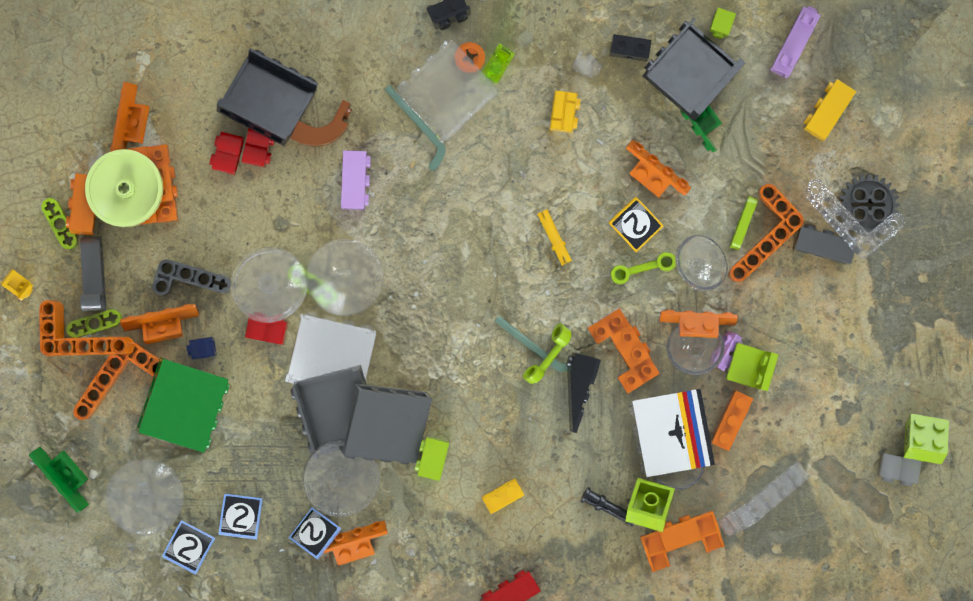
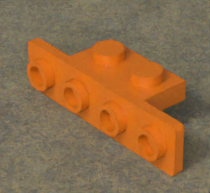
[110,82,150,152]
[626,140,691,198]
[120,304,199,344]
[659,309,738,338]
[323,520,388,566]

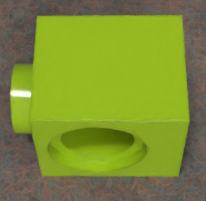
[709,7,736,39]

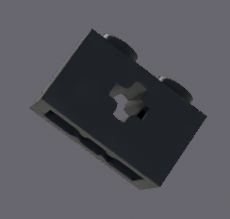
[610,34,652,62]

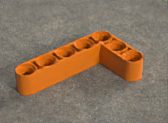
[728,184,804,282]
[39,300,134,356]
[73,340,160,420]

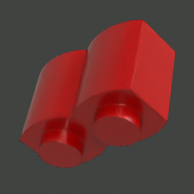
[241,128,275,168]
[209,132,245,176]
[245,312,289,345]

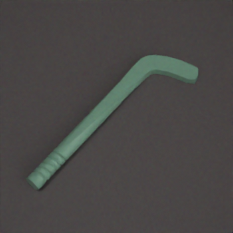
[385,85,446,170]
[495,315,568,372]

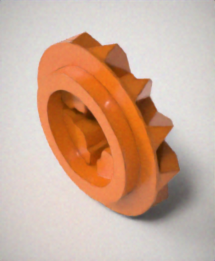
[455,42,485,73]

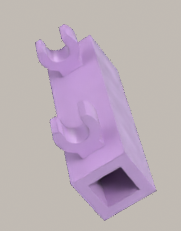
[770,6,821,79]

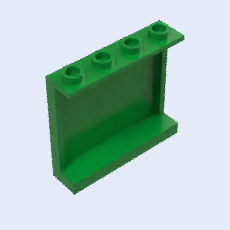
[136,357,230,453]

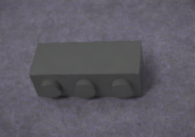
[793,224,857,265]

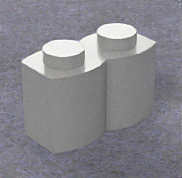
[878,453,922,486]

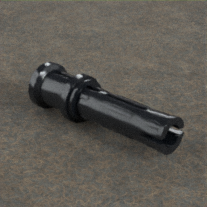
[580,487,634,526]

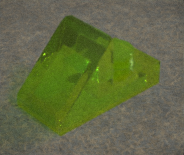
[481,43,515,83]

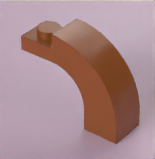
[290,100,352,147]

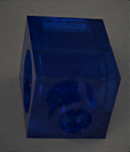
[187,337,217,360]

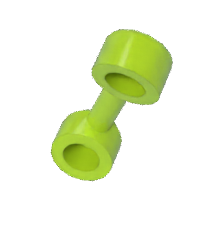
[610,252,676,284]
[522,323,571,384]

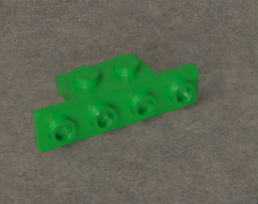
[680,104,723,153]
[29,447,89,513]

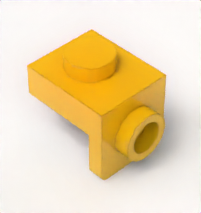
[0,269,33,301]

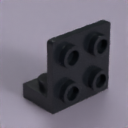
[426,0,471,31]

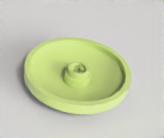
[85,149,163,227]

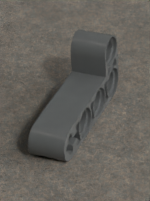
[80,236,106,312]
[152,259,233,296]

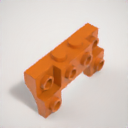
[128,144,179,225]
[587,308,660,394]
[640,510,725,573]

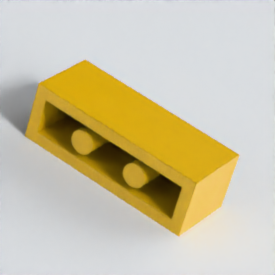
[803,79,857,142]

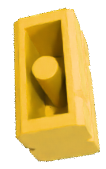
[549,90,581,133]
[482,478,524,514]

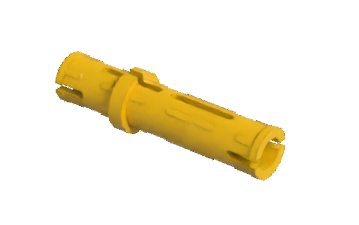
[537,209,572,266]

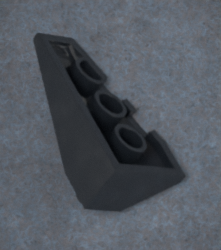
[566,352,601,433]

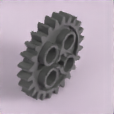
[837,174,900,236]

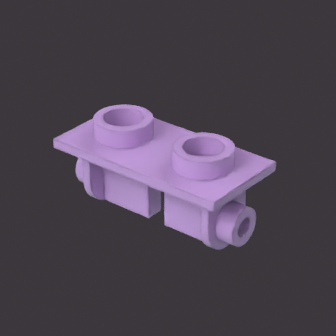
[709,330,742,371]

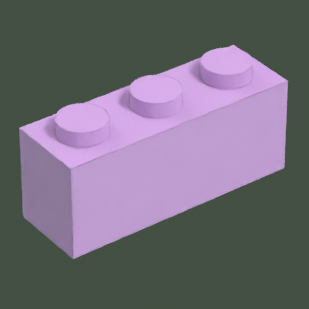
[341,151,371,210]

